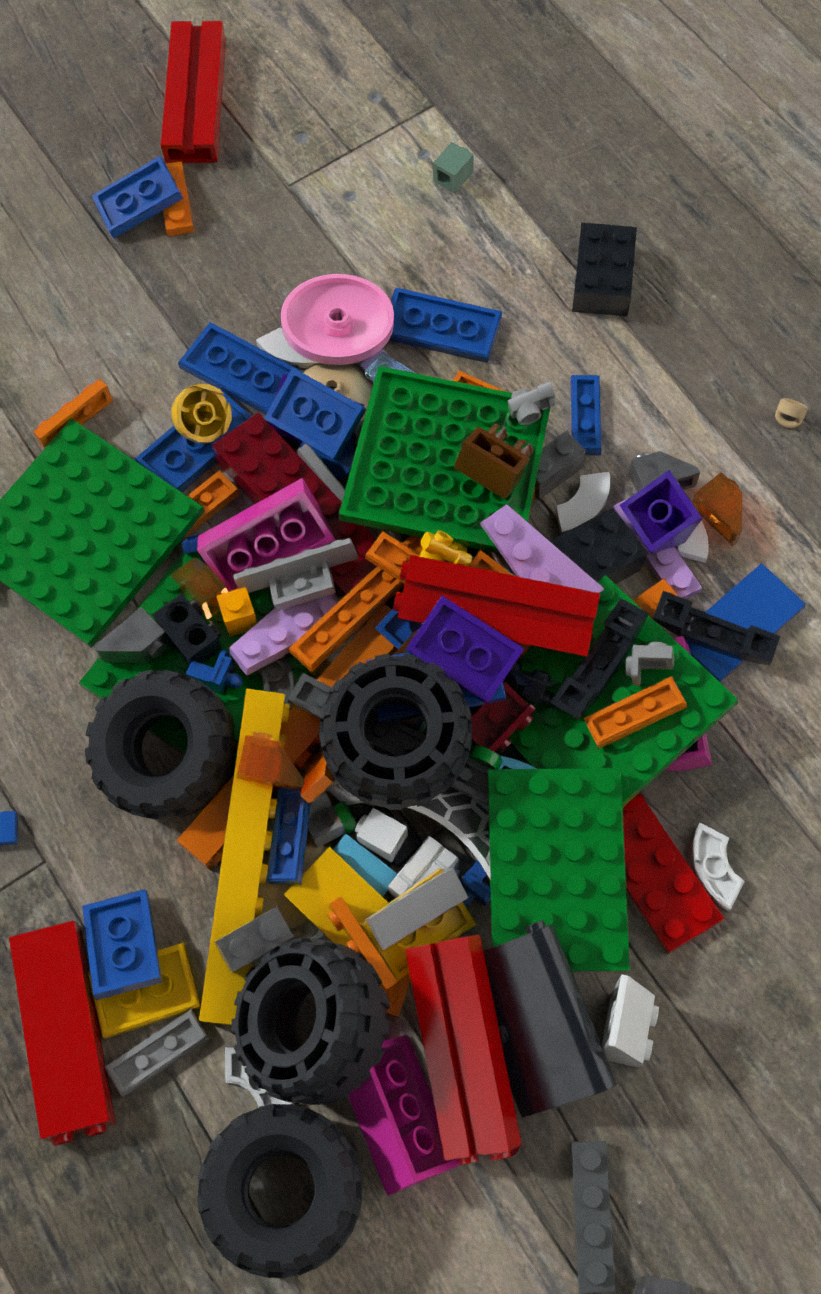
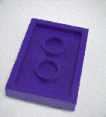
[406,596,524,705]

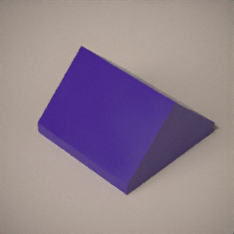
[620,470,703,554]

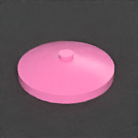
[281,274,394,365]

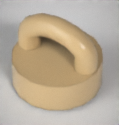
[775,398,808,429]

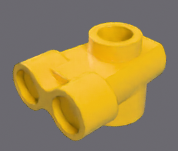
[419,530,472,566]

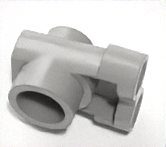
[507,382,555,425]

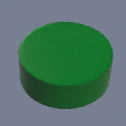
[469,745,503,769]
[333,801,357,835]

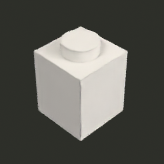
[355,808,408,862]

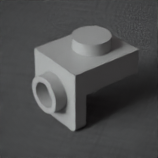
[626,642,675,686]
[308,791,346,848]

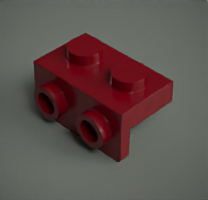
[471,682,535,755]

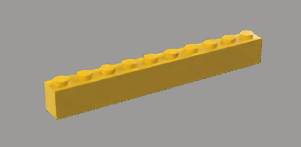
[199,688,290,1025]

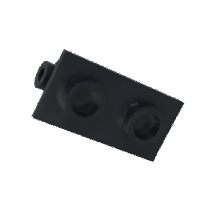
[503,662,560,706]

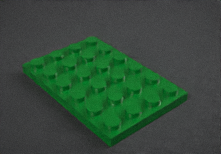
[488,768,630,972]

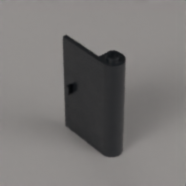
[484,920,617,1118]

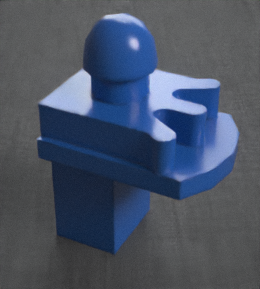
[186,650,243,693]
[460,859,491,907]

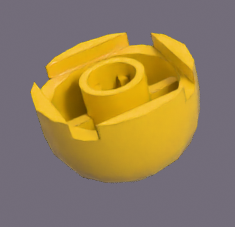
[171,384,232,443]

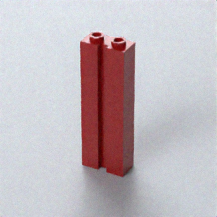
[161,21,226,163]
[393,555,600,656]
[9,920,116,1146]
[405,934,522,1164]

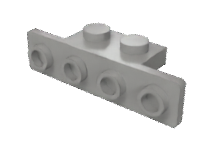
[233,538,358,611]

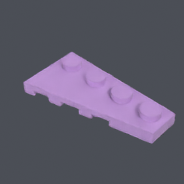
[480,504,604,593]
[230,594,340,676]

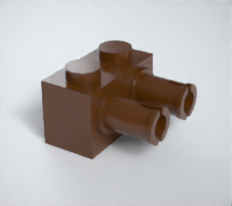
[453,424,533,499]

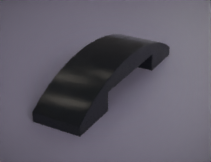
[652,591,781,665]
[550,598,648,720]

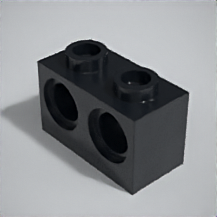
[152,593,223,666]

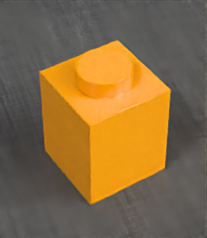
[217,587,257,637]

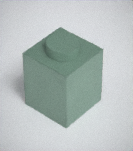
[433,142,474,193]

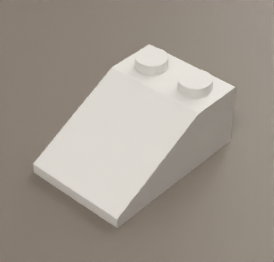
[602,974,659,1068]

